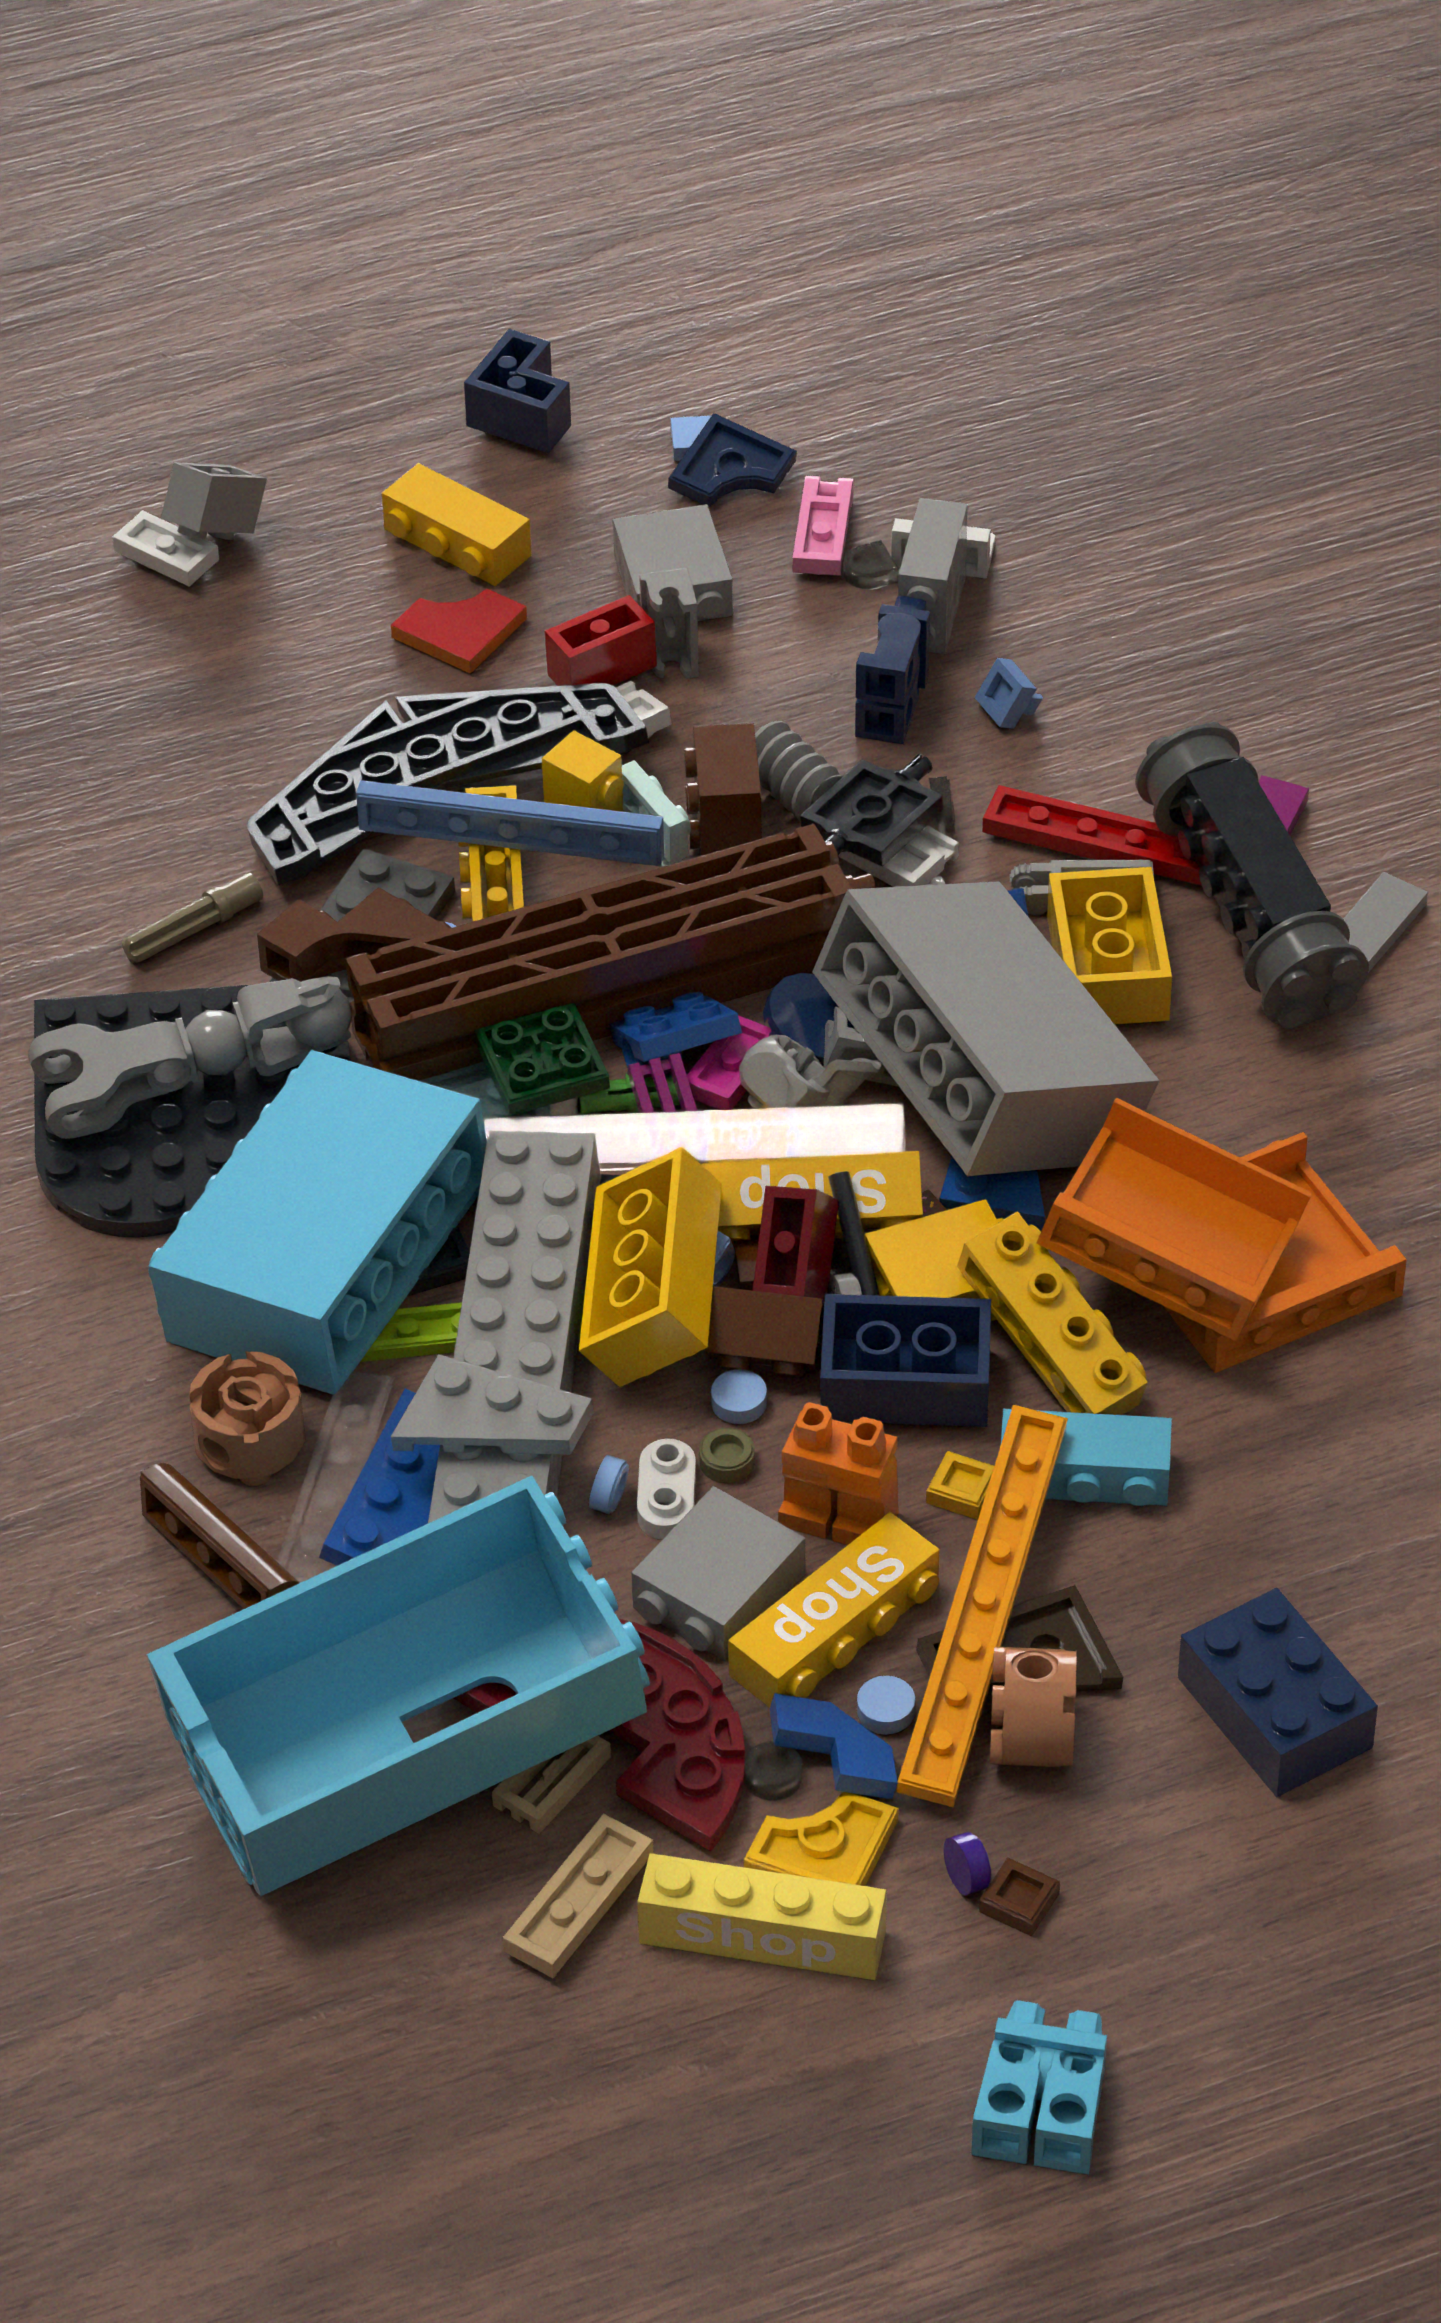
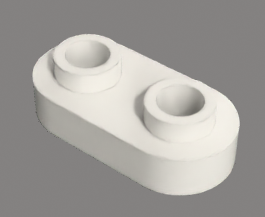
[637,1439,696,1540]

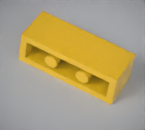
[382,463,532,586]

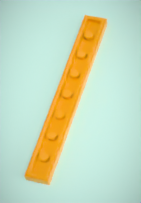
[897,1405,1068,1807]

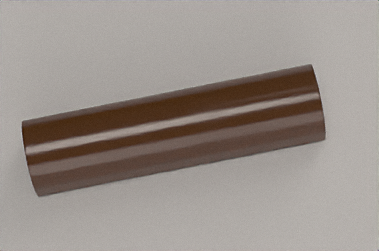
[140,1463,300,1609]

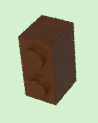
[705,1286,825,1378]

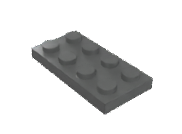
[270,848,455,1003]

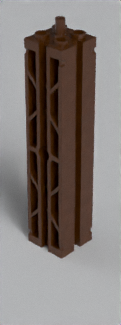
[346,824,876,1087]

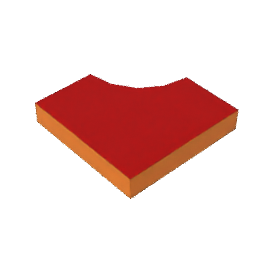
[391,589,527,674]

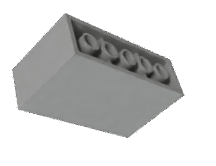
[813,881,1160,1176]

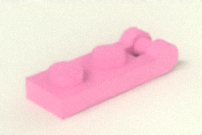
[793,476,854,575]

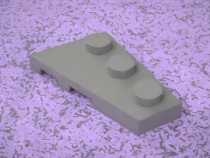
[391,1354,594,1455]

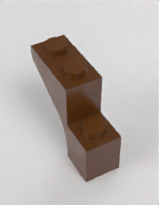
[257,887,451,982]

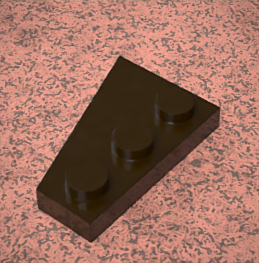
[916,1585,1124,1695]

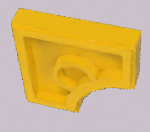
[744,1792,899,1886]

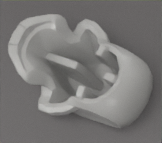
[739,1034,881,1129]

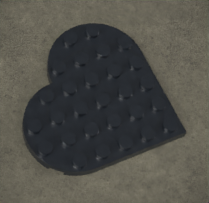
[34,985,351,1237]

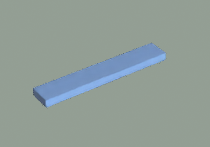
[356,780,664,866]

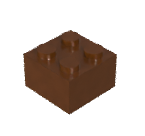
[684,723,762,856]

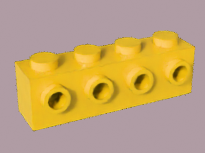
[458,785,524,921]
[957,1211,1148,1415]

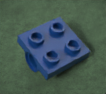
[609,992,742,1068]

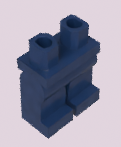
[855,596,930,744]

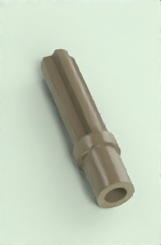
[122,872,263,963]

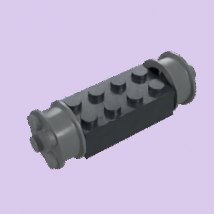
[1135,722,1369,1029]

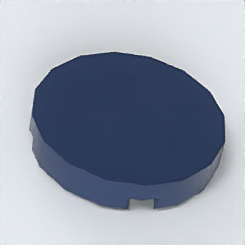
[763,973,854,1066]

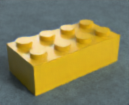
[579,1146,722,1387]

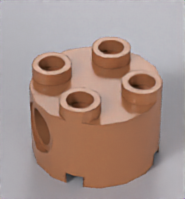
[189,1352,306,1486]
[990,1647,1076,1767]

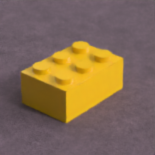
[1047,867,1172,1024]

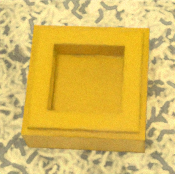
[926,1451,994,1520]

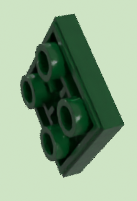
[474,1003,610,1116]

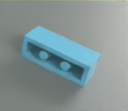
[1001,1408,1172,1506]

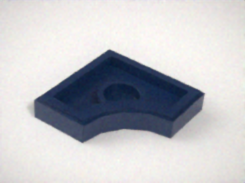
[668,413,797,507]

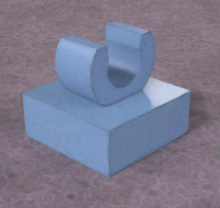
[975,658,1043,729]

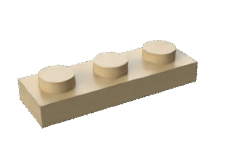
[503,1814,653,1978]

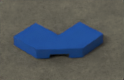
[769,1693,897,1799]

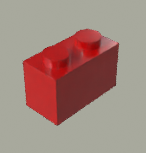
[545,595,657,686]

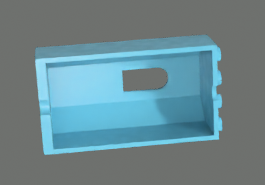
[147,1475,650,1896]

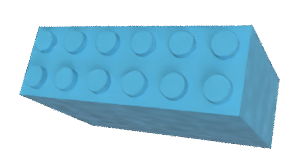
[148,1050,487,1395]

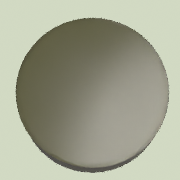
[699,1428,755,1483]

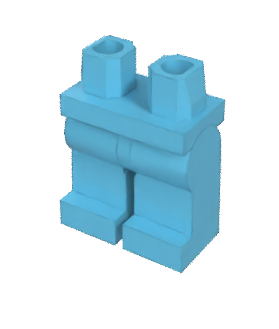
[971,2000,1107,2175]

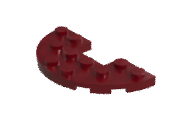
[453,1618,745,1851]

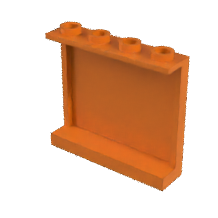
[1036,1097,1312,1341]
[1164,1132,1407,1373]

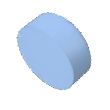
[711,1369,767,1424]
[589,1455,629,1514]
[857,1676,915,1734]

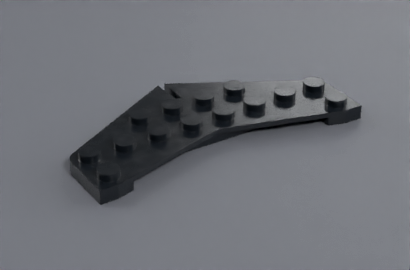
[247,683,649,886]

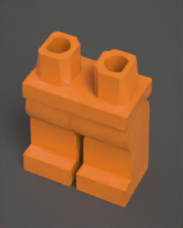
[778,1402,899,1545]

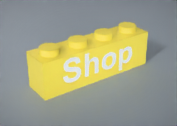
[637,1853,886,1980]

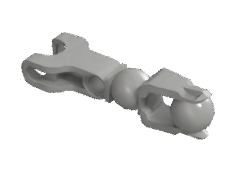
[28,976,351,1139]

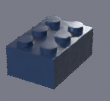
[820,1294,991,1427]
[1178,1587,1378,1798]

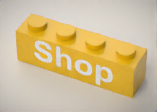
[702,1151,923,1245]
[728,1512,939,1708]

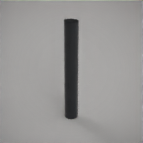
[828,1171,880,1296]

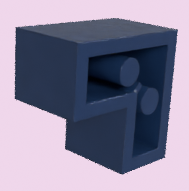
[464,329,571,453]

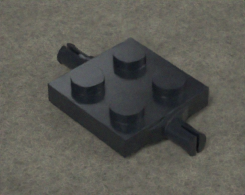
[800,754,944,867]

